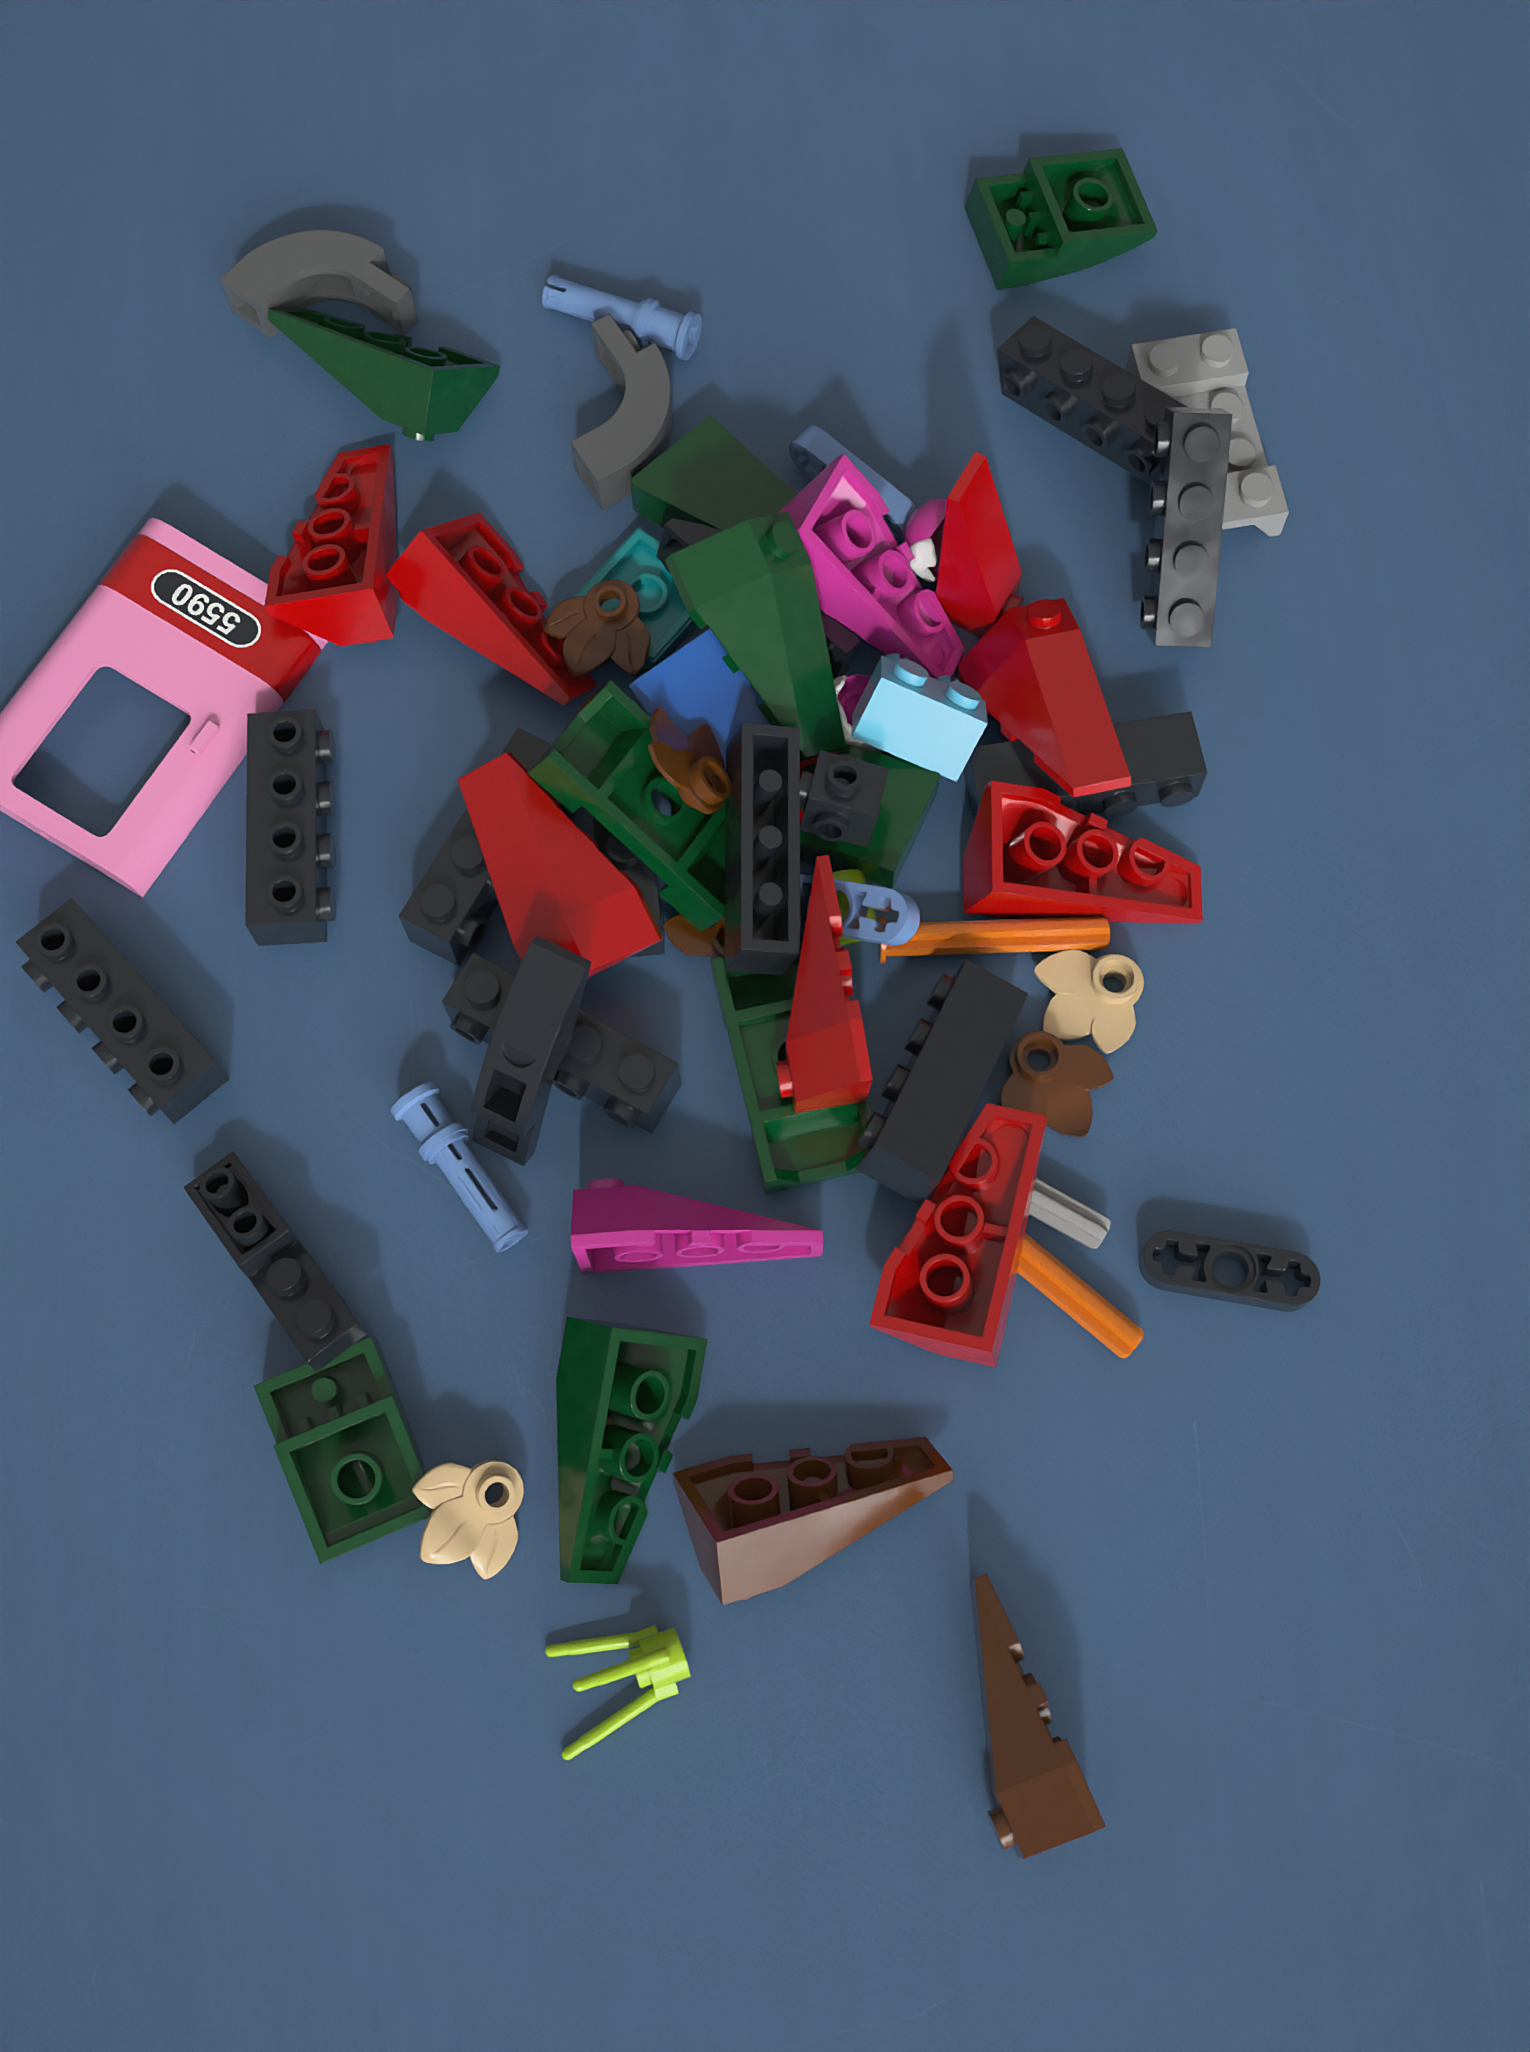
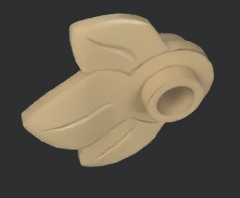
[1034,949,1144,1054]
[412,1459,524,1579]

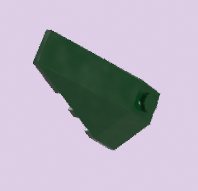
[268,308,500,441]

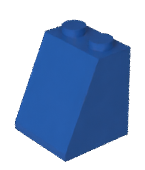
[627,629,771,770]

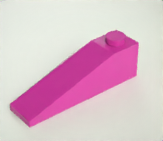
[779,454,965,679]
[571,1178,823,1275]

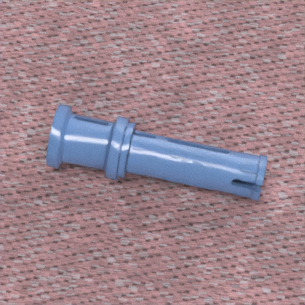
[542,274,702,361]
[390,1082,529,1253]

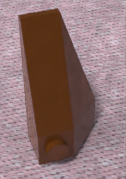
[673,1437,953,1605]
[970,1573,1106,1859]

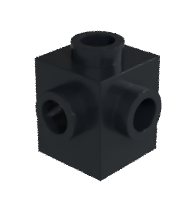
[800,750,889,848]

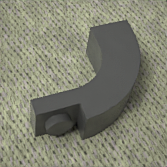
[220,230,418,339]
[570,314,673,511]

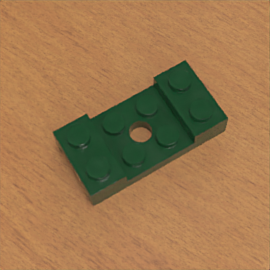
[528,680,725,932]
[711,945,873,1194]

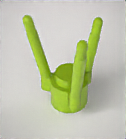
[545,1625,691,1760]

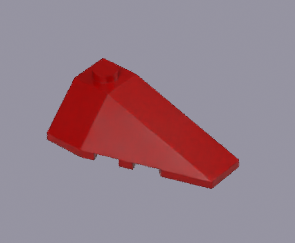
[264,444,398,646]
[936,451,1024,638]
[385,512,597,706]
[957,598,1131,798]
[457,752,664,978]
[963,781,1203,924]
[775,855,873,1113]
[869,1103,1047,1368]

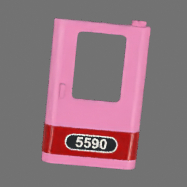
[0,518,328,898]

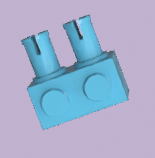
[852,653,988,782]

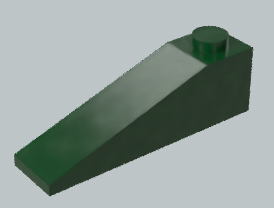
[665,511,846,762]
[556,1316,708,1584]

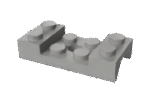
[1126,328,1289,537]

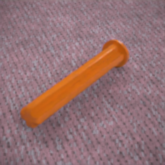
[877,917,1110,963]
[1017,1233,1144,1358]

